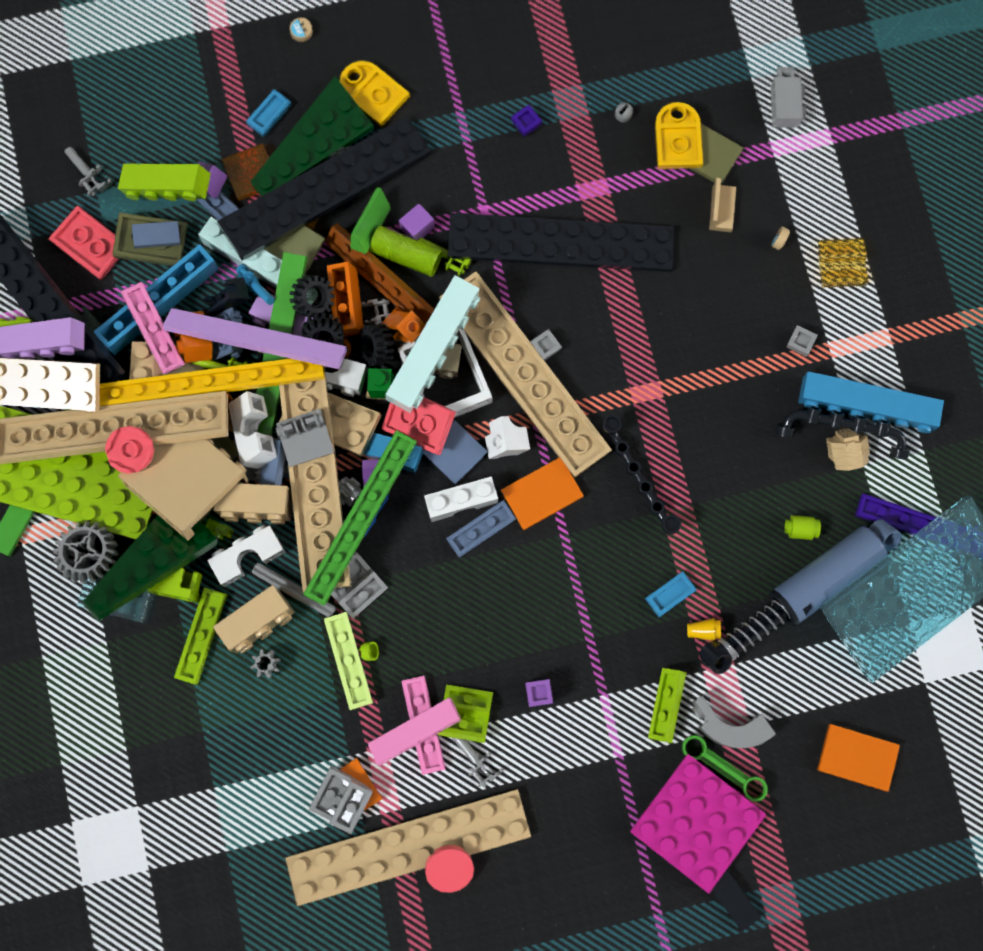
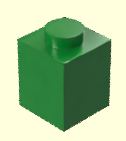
[367,368,395,398]

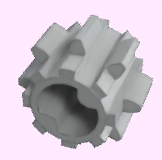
[339,477,362,507]
[250,649,281,679]

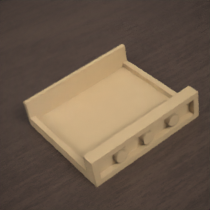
[118,439,249,541]

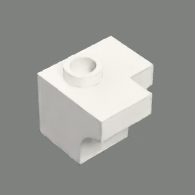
[485,416,530,459]

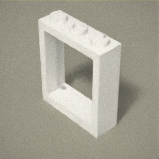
[398,328,492,418]

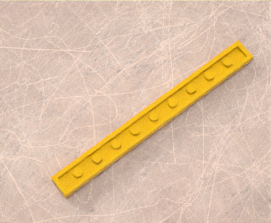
[99,359,325,407]

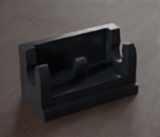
[202,277,250,316]

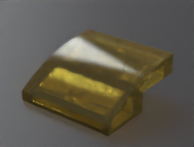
[818,239,868,288]

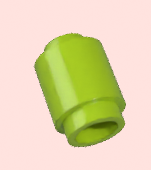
[785,515,821,540]

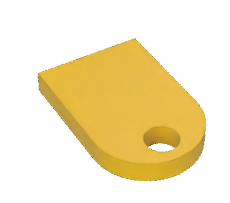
[340,61,410,127]
[655,102,703,169]

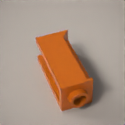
[382,306,426,343]

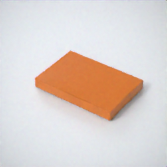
[501,457,584,531]
[817,724,900,792]

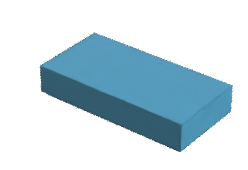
[246,89,292,137]
[645,571,697,617]

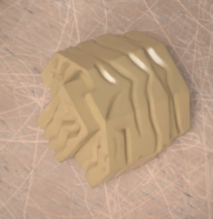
[826,428,870,471]

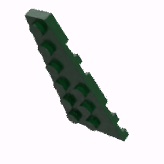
[250,76,374,197]
[83,515,218,622]

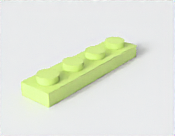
[324,612,373,710]

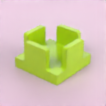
[147,568,202,603]

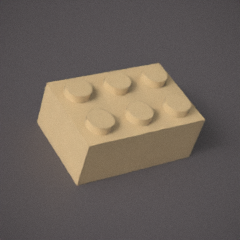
[214,483,293,525]
[213,585,295,654]

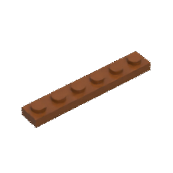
[325,223,435,325]

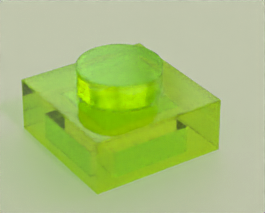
[205,518,234,540]

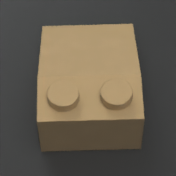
[129,342,205,380]

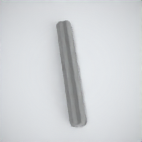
[252,563,336,617]

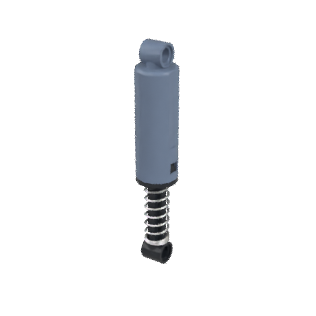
[699,519,902,674]

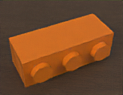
[327,262,364,337]

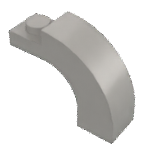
[692,696,776,748]

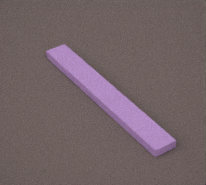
[163,308,347,369]

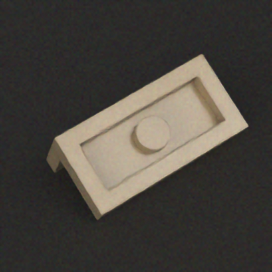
[709,178,736,232]

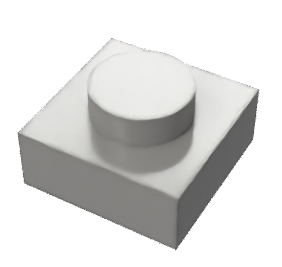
[786,325,818,357]
[530,329,562,361]

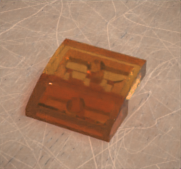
[222,143,269,201]

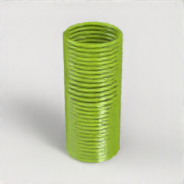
[369,225,442,277]

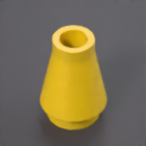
[687,618,721,642]

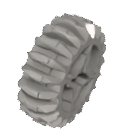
[53,521,118,584]

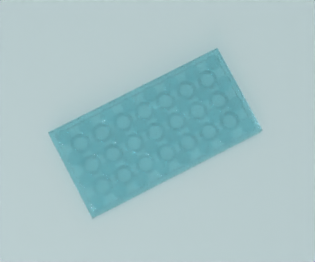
[820,495,983,683]

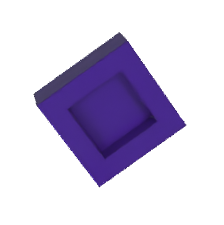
[511,104,542,137]

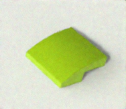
[438,685,493,743]

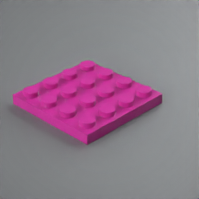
[630,754,767,893]

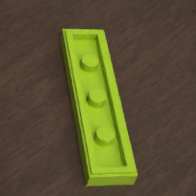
[174,588,228,685]

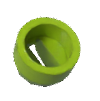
[359,641,379,661]

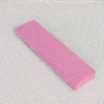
[121,282,185,375]
[401,676,446,775]
[368,698,461,766]

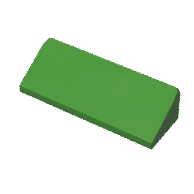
[350,187,390,254]

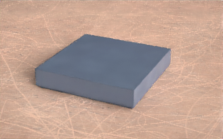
[423,421,488,485]

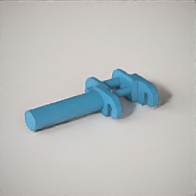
[236,264,275,305]

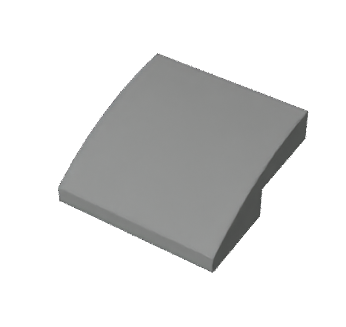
[331,552,388,619]
[309,765,373,834]

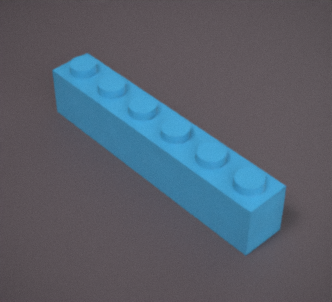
[94,244,219,356]
[798,371,944,433]

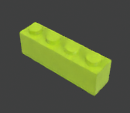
[118,164,211,201]

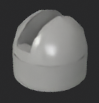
[615,102,633,122]

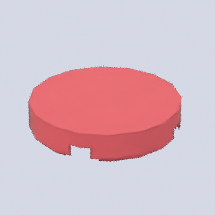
[105,426,154,474]
[425,845,474,893]

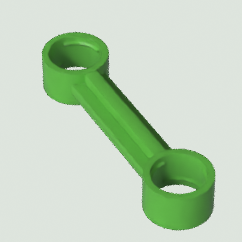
[681,735,768,802]

